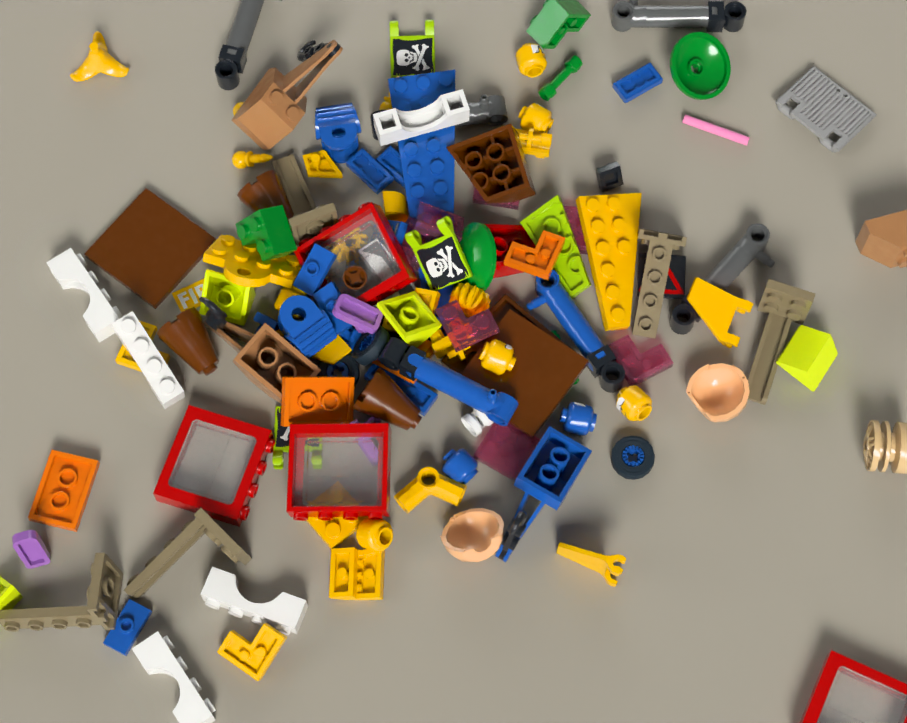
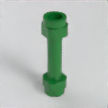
[538,55,583,101]

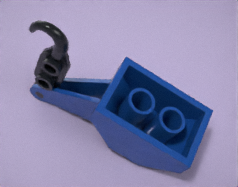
[495,426,592,562]

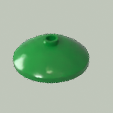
[670,32,731,100]
[457,222,497,291]

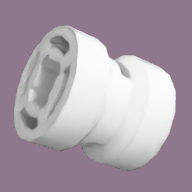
[461,409,494,437]

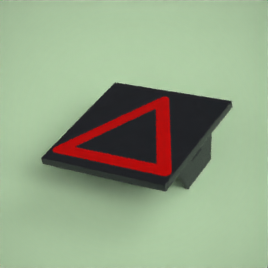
[637,253,686,299]

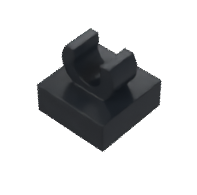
[596,161,623,192]

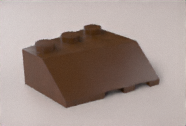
[446,123,536,203]

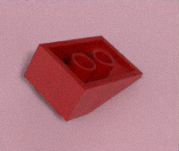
[485,224,536,279]

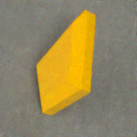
[302,150,343,178]

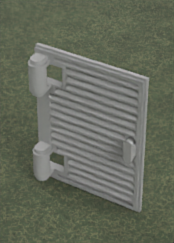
[775,66,877,153]

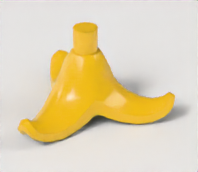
[70,31,130,82]

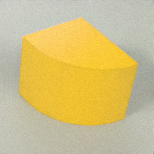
[382,191,409,222]

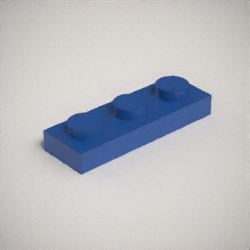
[364,363,438,416]

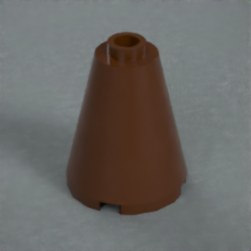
[237,170,294,226]
[157,307,219,376]
[352,367,422,430]

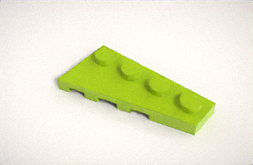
[520,195,591,299]

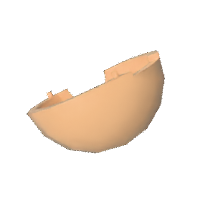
[686,363,750,422]
[440,508,504,562]

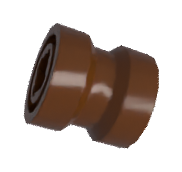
[343,266,368,290]

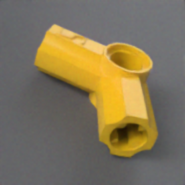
[394,467,467,513]

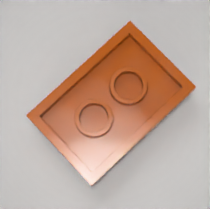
[281,376,355,427]
[28,450,100,532]

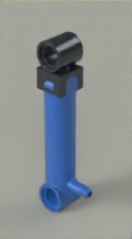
[526,270,625,393]
[378,337,519,426]

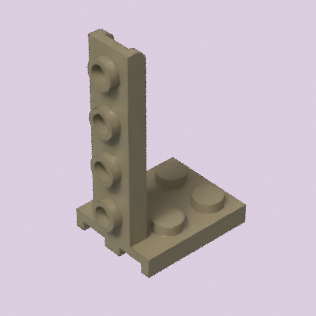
[271,154,338,247]
[632,228,687,339]
[748,279,816,405]
[124,508,252,599]
[0,552,123,632]

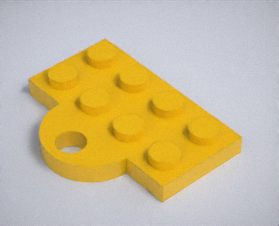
[203,234,302,289]

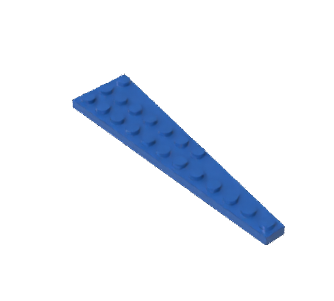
[388,69,455,341]

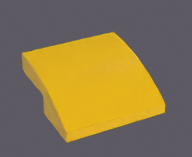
[329,547,385,600]

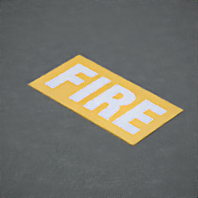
[172,279,204,312]

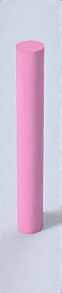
[682,114,750,146]

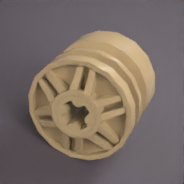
[863,420,907,474]

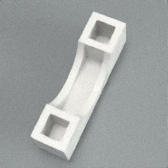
[373,89,470,146]
[46,248,123,343]
[112,311,185,409]
[200,567,308,635]
[132,631,216,723]

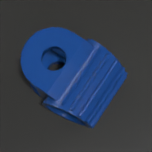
[315,102,361,163]
[278,295,337,359]

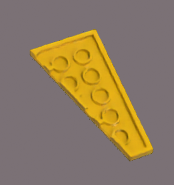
[575,193,642,331]

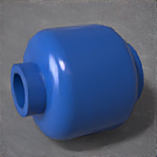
[559,402,597,436]
[442,448,479,485]

